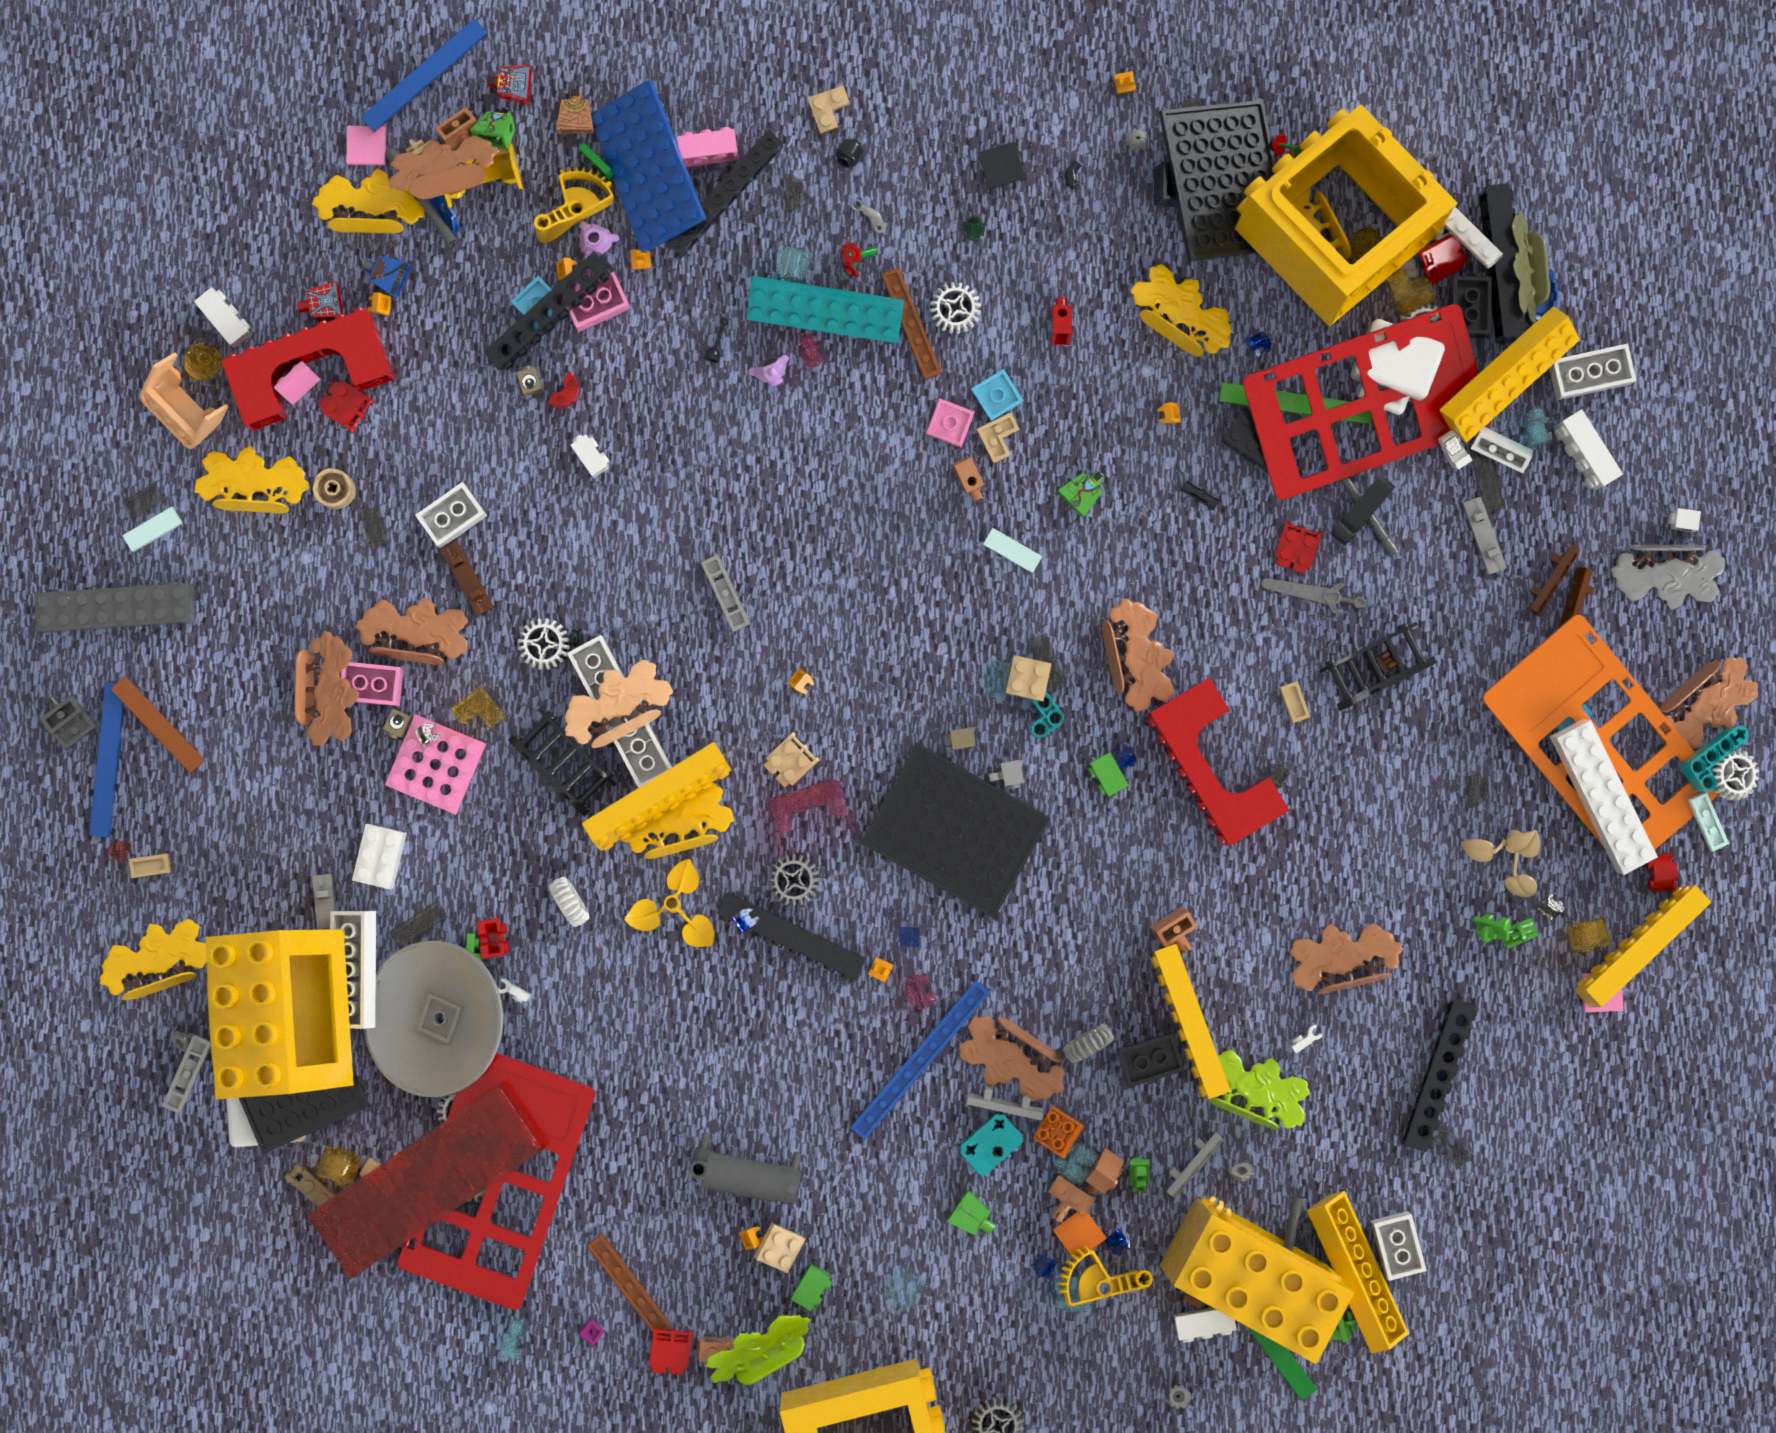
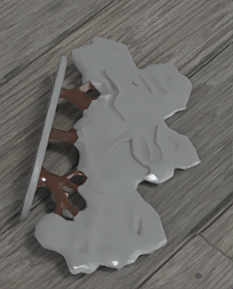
[1611,545,1725,610]

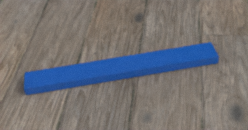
[361,18,487,133]
[89,683,124,837]

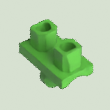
[1473,913,1511,943]
[1503,917,1539,949]
[1129,1157,1150,1192]
[1332,1311,1357,1343]

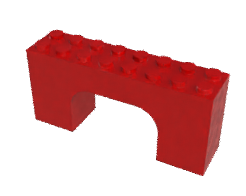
[221,307,396,431]
[1146,677,1290,846]

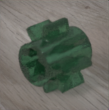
[962,217,985,241]

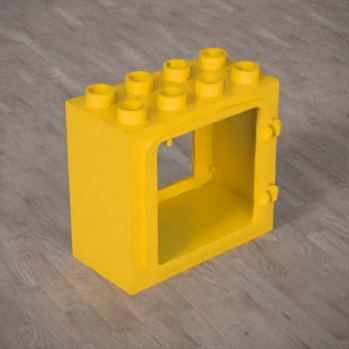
[1235,104,1457,327]
[206,929,354,1099]
[1160,1196,1355,1364]
[780,1358,945,1433]

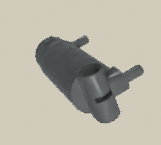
[690,1133,801,1205]

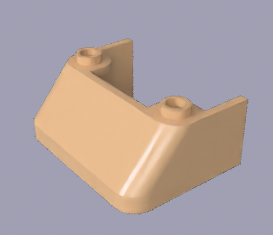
[140,353,229,449]

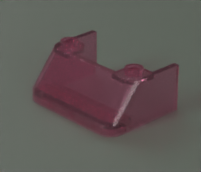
[768,779,856,854]

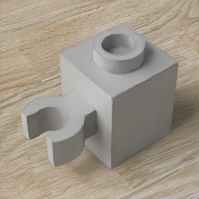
[988,760,1024,789]

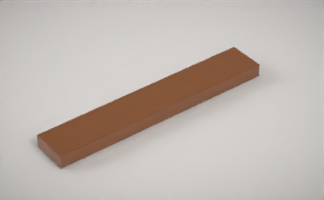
[881,267,942,380]
[111,676,205,773]
[586,1233,672,1334]

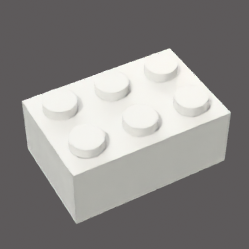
[415,482,487,549]
[352,824,407,889]
[1370,1211,1427,1281]

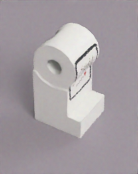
[1438,430,1473,469]

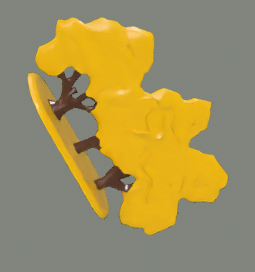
[311,168,425,234]
[99,919,207,1000]

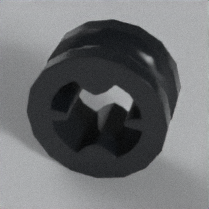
[572,628,583,646]

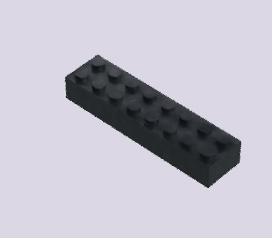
[1478,183,1529,344]

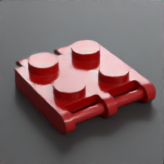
[1418,234,1467,285]
[318,380,374,433]
[1274,521,1322,574]
[649,1327,693,1375]

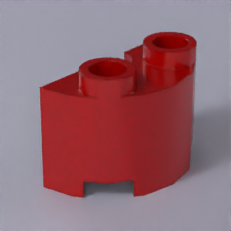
[548,371,580,409]
[1645,853,1678,893]
[477,918,510,959]

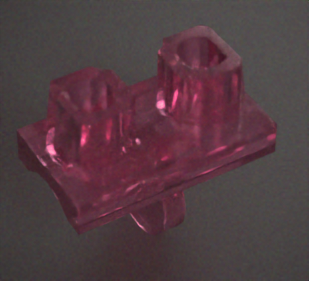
[799,333,823,368]
[902,974,937,1010]

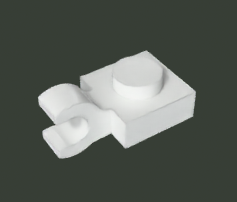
[497,978,531,1003]
[1290,1025,1322,1053]

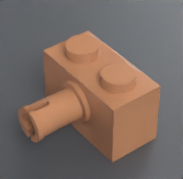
[435,107,477,151]
[1150,906,1197,954]
[1086,1148,1124,1195]
[1048,1175,1096,1223]

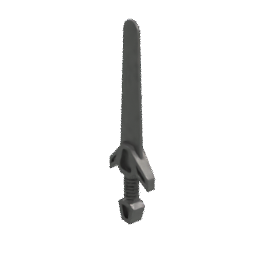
[1261,578,1367,615]

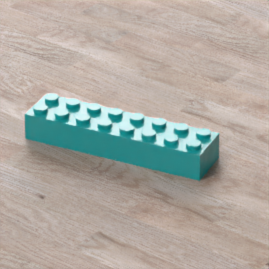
[746,276,904,344]

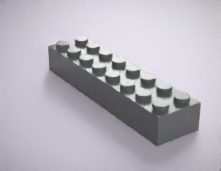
[34,583,196,633]

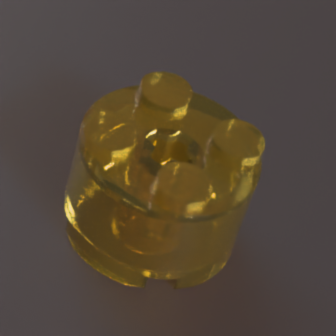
[1566,917,1611,953]
[316,1145,362,1187]

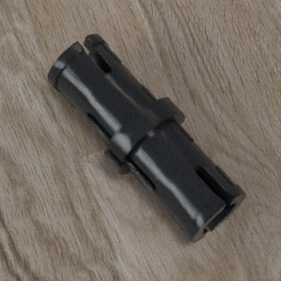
[1181,480,1219,510]

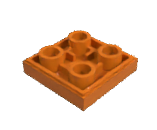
[1032,1105,1084,1159]
[1052,1211,1107,1257]

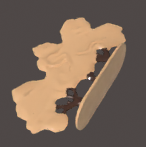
[564,660,673,748]

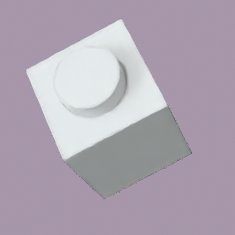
[1669,508,1701,532]

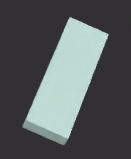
[123,507,183,553]
[983,528,1042,573]
[1687,792,1729,852]

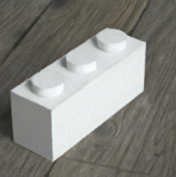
[194,287,252,348]
[1471,427,1533,473]
[1173,1307,1236,1342]

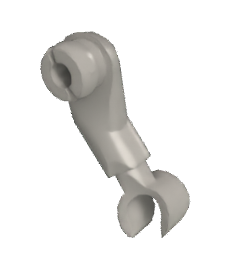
[852,199,885,234]

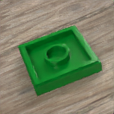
[578,143,613,182]

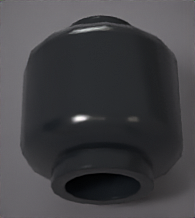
[835,139,864,168]

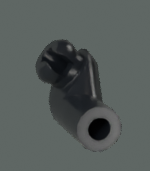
[1064,160,1081,189]

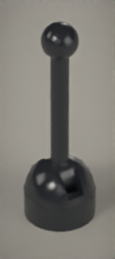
[704,317,728,363]

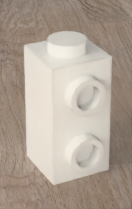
[571,434,609,478]

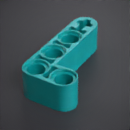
[1029,691,1064,738]
[1681,726,1749,792]

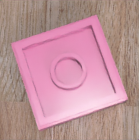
[926,398,975,448]

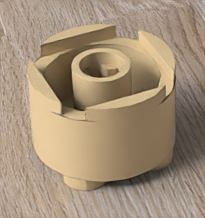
[313,468,355,509]

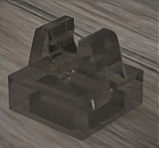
[415,723,441,748]
[1264,764,1291,789]
[1537,893,1564,920]

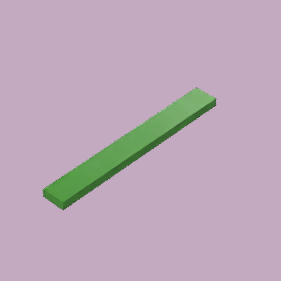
[1219,382,1371,425]

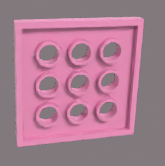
[385,714,486,815]

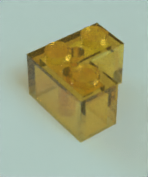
[1385,267,1436,315]
[450,686,507,729]

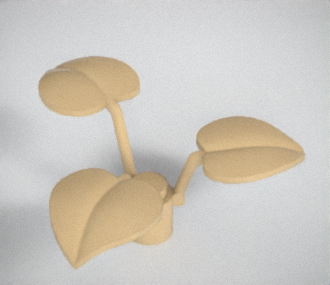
[1461,830,1540,897]

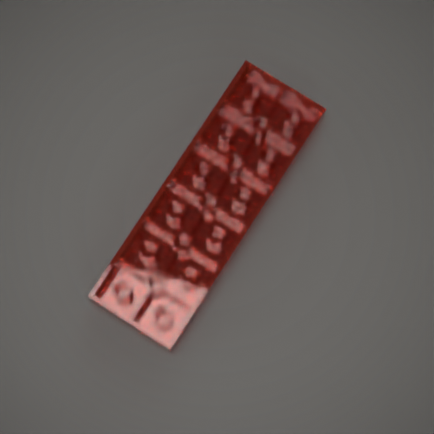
[307,1082,546,1280]

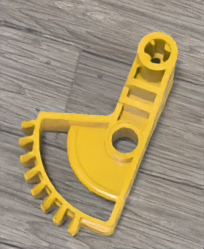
[534,166,614,243]
[1058,1245,1153,1306]

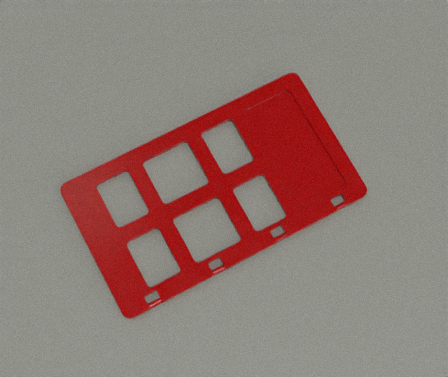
[1242,304,1491,500]
[398,1053,595,1310]

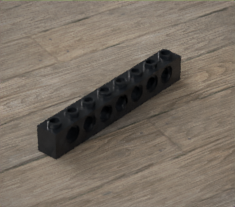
[666,130,783,259]
[484,251,614,370]
[1401,997,1478,1153]

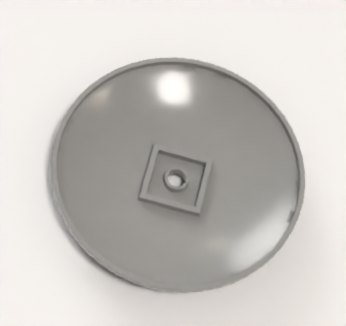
[364,941,503,1097]

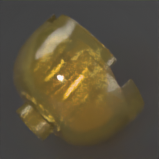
[1348,227,1383,263]
[183,342,223,382]

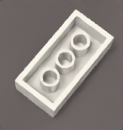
[1549,344,1636,401]
[1554,409,1623,491]

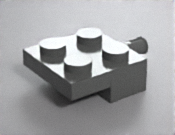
[40,695,97,750]

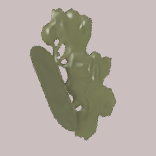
[1511,210,1550,323]

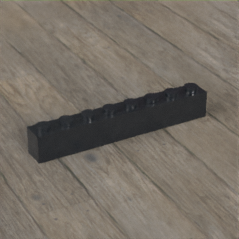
[717,892,866,981]

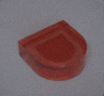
[109,841,132,863]

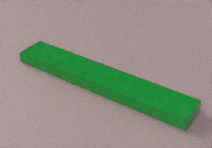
[1247,1327,1317,1401]

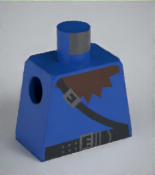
[362,256,412,299]

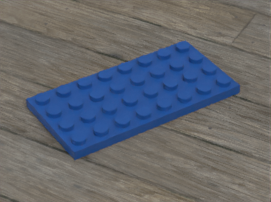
[591,80,706,253]

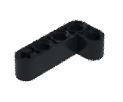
[1330,475,1395,546]

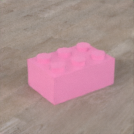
[677,127,739,167]
[563,271,631,332]
[341,662,404,707]

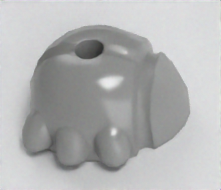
[1125,128,1147,151]
[171,1032,191,1052]
[1229,1162,1253,1182]
[1169,1385,1191,1409]

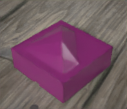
[578,1318,605,1346]

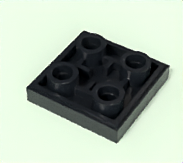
[978,142,1026,190]

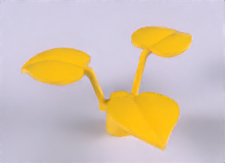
[625,859,714,947]

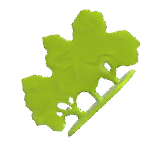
[1207,1050,1310,1130]
[705,1315,811,1385]

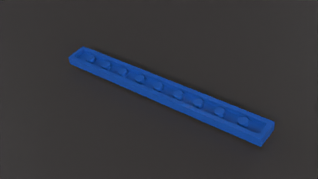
[850,980,990,1140]

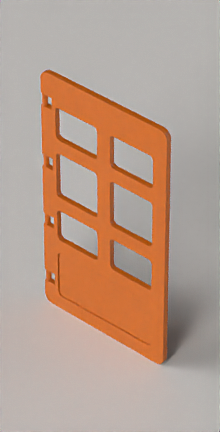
[1482,615,1720,850]

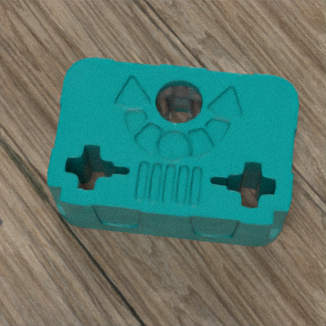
[959,1112,1023,1176]

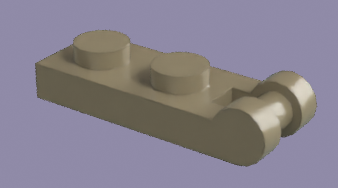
[284,1162,338,1213]

